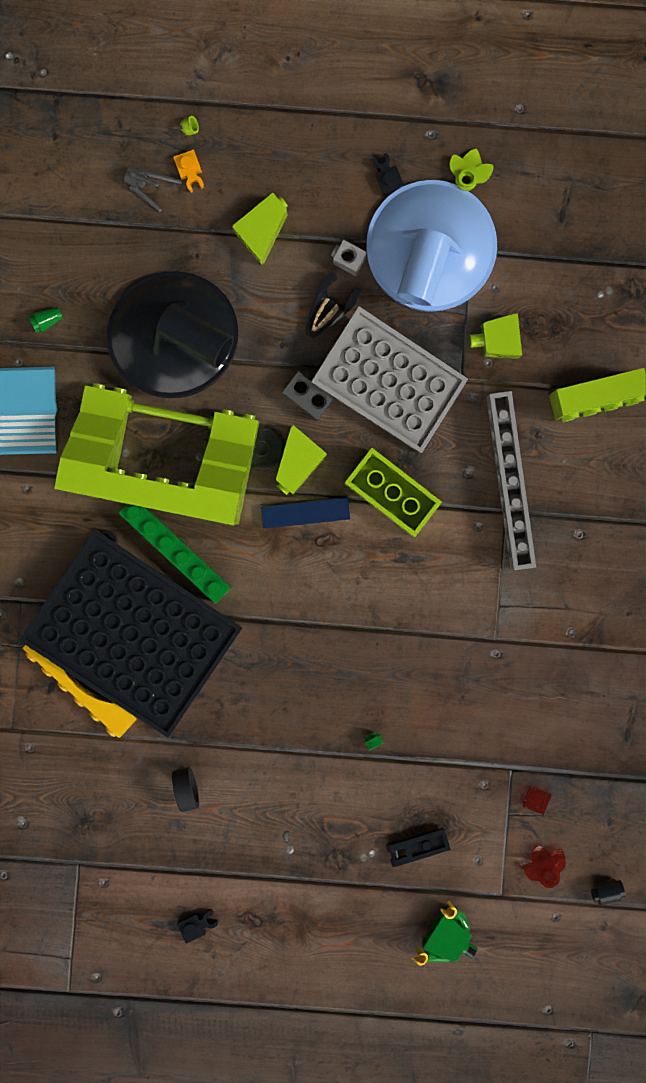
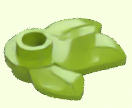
[450,149,494,191]

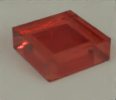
[522,785,552,815]

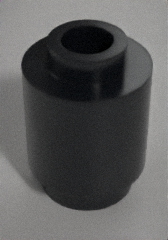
[591,879,626,906]

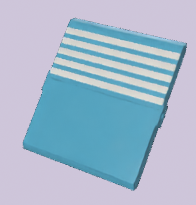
[0,367,58,455]

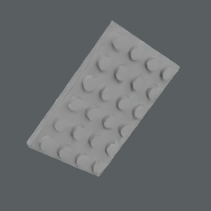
[311,306,468,453]

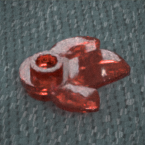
[523,845,566,888]

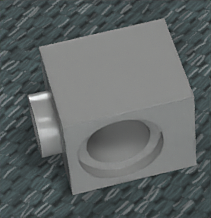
[331,240,367,276]

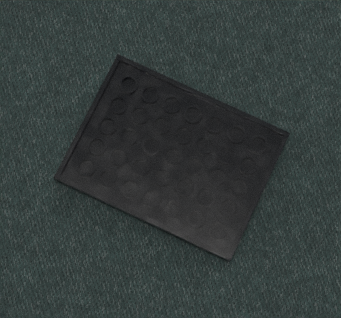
[19,529,242,738]

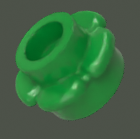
[363,732,384,751]

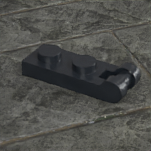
[386,827,451,867]

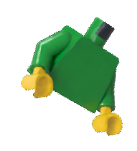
[412,901,478,966]

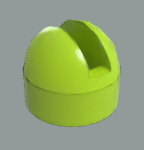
[180,116,199,135]

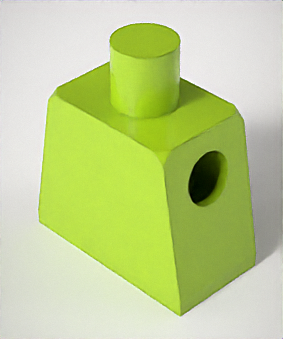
[469,313,522,359]

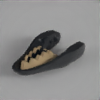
[306,272,360,338]

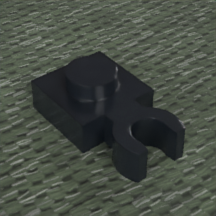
[373,153,404,196]
[177,909,218,944]

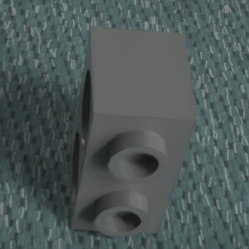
[282,371,333,421]

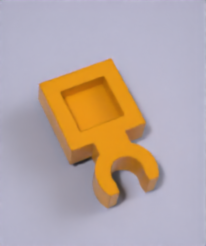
[174,149,204,193]

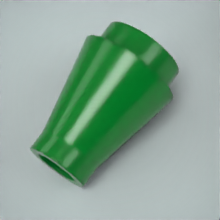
[28,307,63,333]

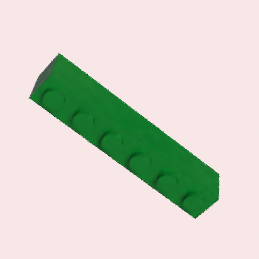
[119,504,232,604]

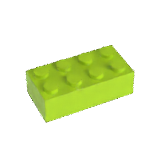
[549,368,646,422]
[344,448,442,537]

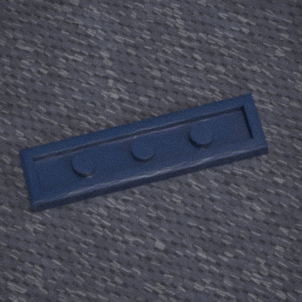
[261,498,350,529]

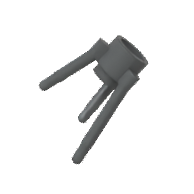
[124,166,182,212]

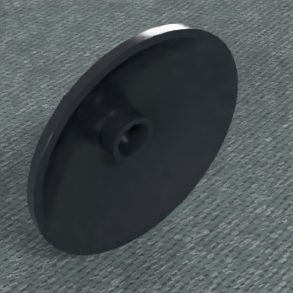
[107,271,239,399]

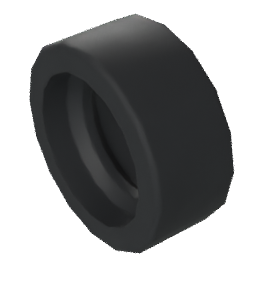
[172,767,199,812]

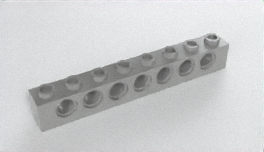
[486,391,536,570]

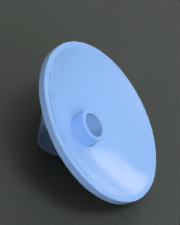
[366,180,497,312]

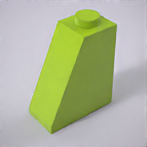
[232,193,288,265]
[276,425,327,495]

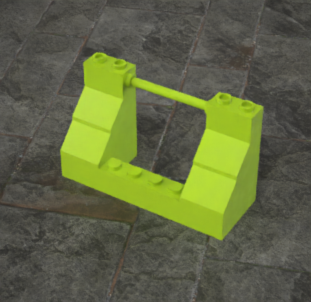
[54,383,260,525]

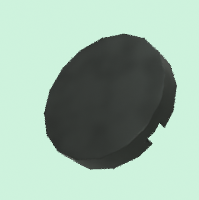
[251,427,283,470]

